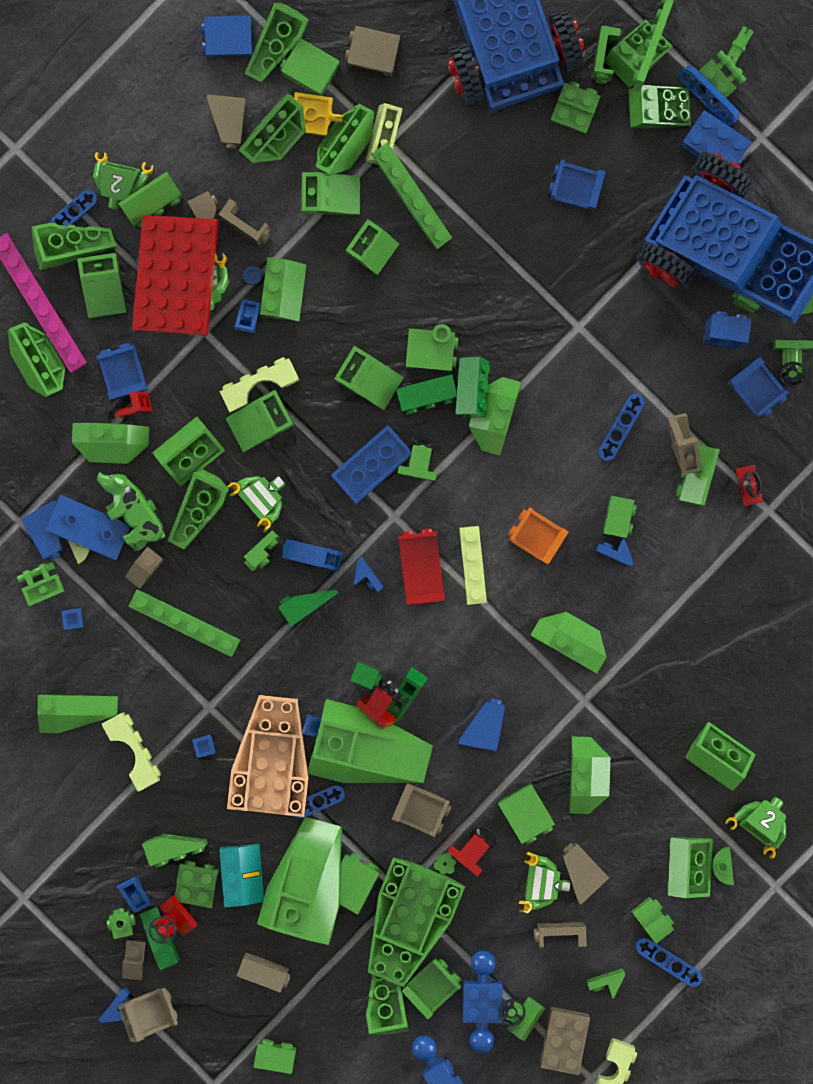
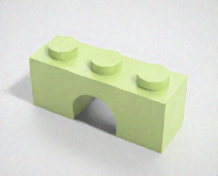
[595,1038,637,1084]

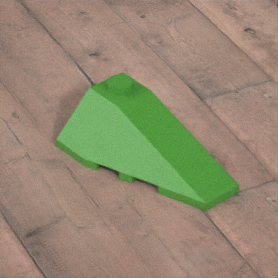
[245,3,309,82]
[31,223,116,270]
[168,469,228,549]
[37,694,118,733]
[366,974,409,1035]

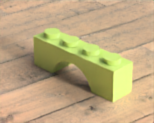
[220,357,300,414]
[459,526,487,605]
[102,712,161,792]

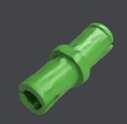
[727,26,754,65]

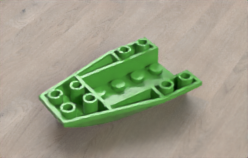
[307,699,433,783]
[257,817,342,945]
[368,857,465,987]

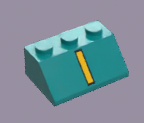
[220,844,264,907]

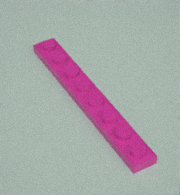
[0,233,87,373]

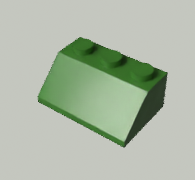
[118,172,183,229]
[260,257,307,322]
[153,417,225,486]
[676,445,720,507]
[685,722,756,791]
[668,837,713,898]

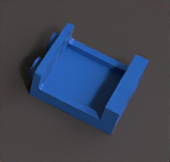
[201,16,253,59]
[548,160,606,211]
[97,343,148,401]
[728,357,789,418]

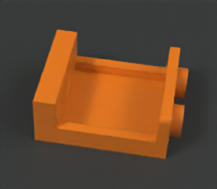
[508,507,568,565]

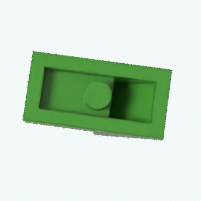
[586,968,625,999]

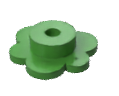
[434,853,456,875]

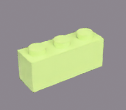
[366,103,403,165]

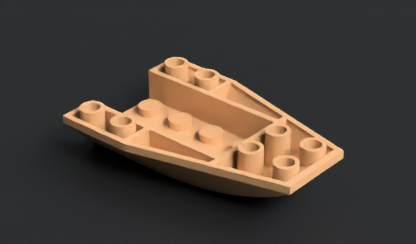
[227,695,308,817]

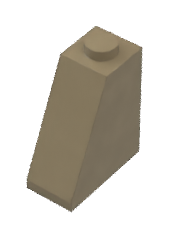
[207,94,246,150]
[562,843,609,904]

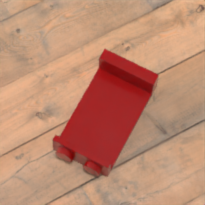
[398,528,445,605]

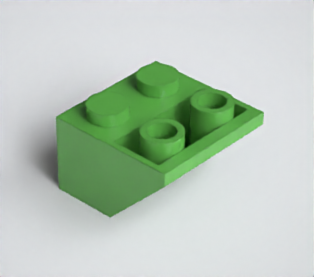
[346,219,399,275]

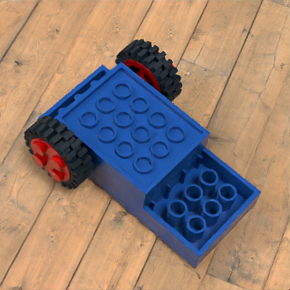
[448,0,585,112]
[636,151,813,324]

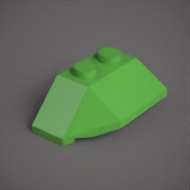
[239,94,306,163]
[316,104,374,175]
[8,322,66,397]
[469,377,521,456]
[72,423,150,464]
[530,612,606,674]
[569,736,610,814]

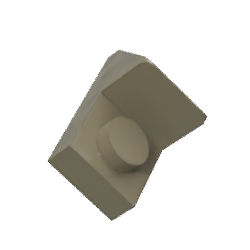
[122,939,146,980]

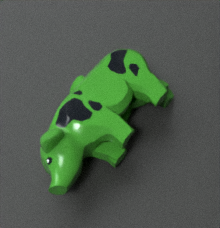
[97,472,165,551]

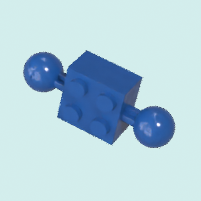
[462,950,503,1053]
[412,1036,464,1084]

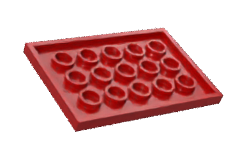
[132,215,219,336]

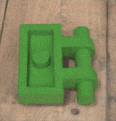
[699,50,746,98]
[17,562,65,606]

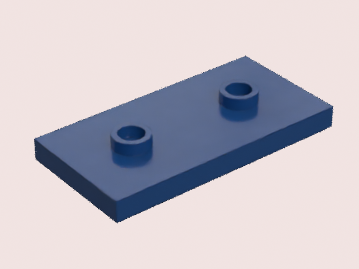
[331,425,412,504]
[45,495,131,561]

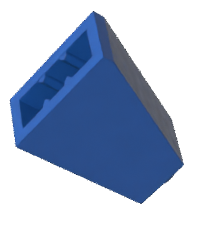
[21,500,63,561]
[282,539,343,571]
[458,698,505,751]

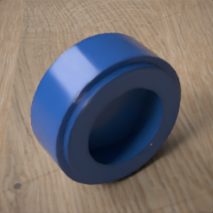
[243,266,263,286]

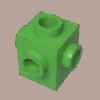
[107,908,136,939]

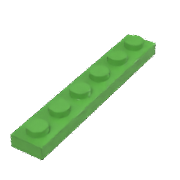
[632,0,674,92]
[371,142,452,249]
[128,589,240,657]

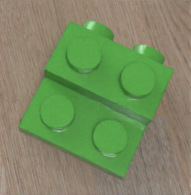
[550,81,600,135]
[244,530,279,571]
[175,860,219,908]

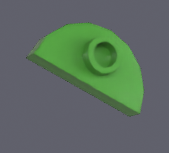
[712,846,734,885]

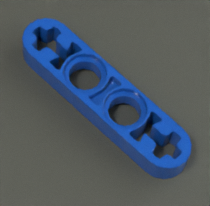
[679,65,739,126]
[598,394,644,461]
[635,937,702,987]

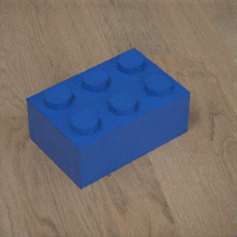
[681,110,752,164]
[702,312,751,349]

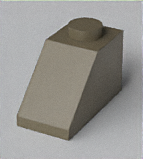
[188,191,219,219]
[125,547,164,589]

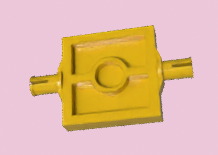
[294,92,344,137]

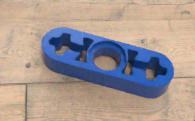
[50,190,98,226]
[295,785,345,818]

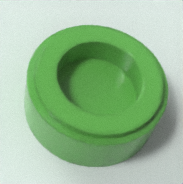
[432,324,451,344]

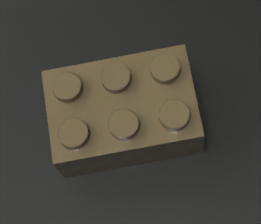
[540,1007,590,1075]

